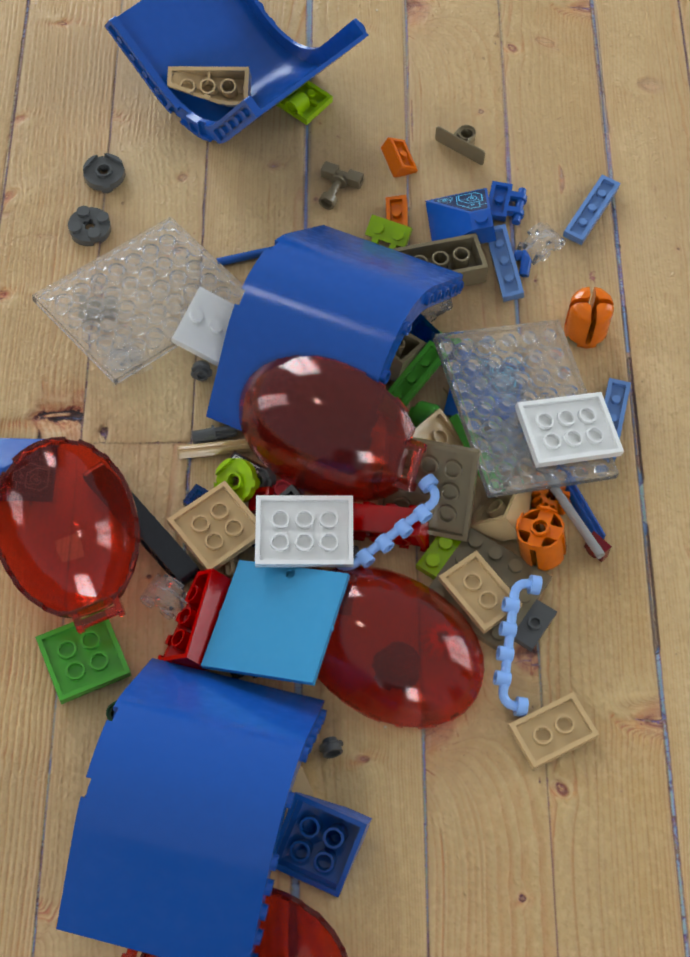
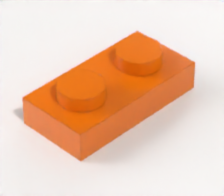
[386,195,409,227]

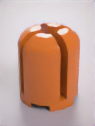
[564,287,614,349]
[516,505,567,571]

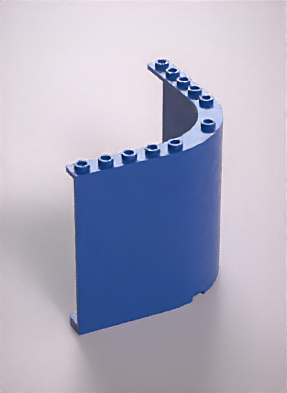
[104,0,369,144]
[206,225,464,476]
[56,658,327,957]

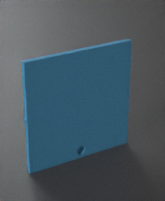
[200,560,350,686]

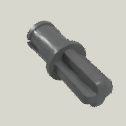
[191,425,238,444]

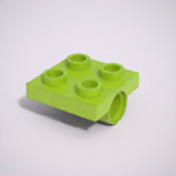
[276,81,333,125]

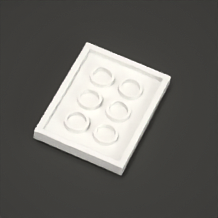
[170,286,234,367]
[515,392,624,468]
[255,495,354,567]

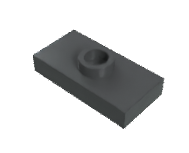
[514,599,557,652]

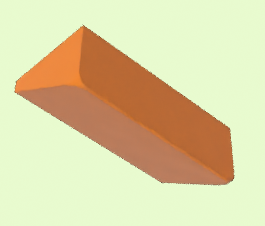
[381,137,418,177]

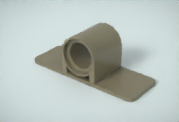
[435,125,485,165]

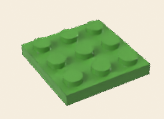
[35,609,132,704]

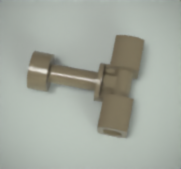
[319,161,364,210]

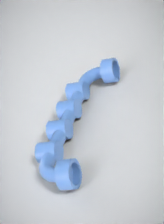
[336,473,440,571]
[493,574,543,717]

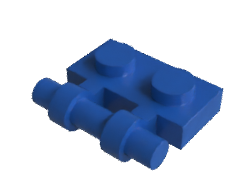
[489,181,527,225]

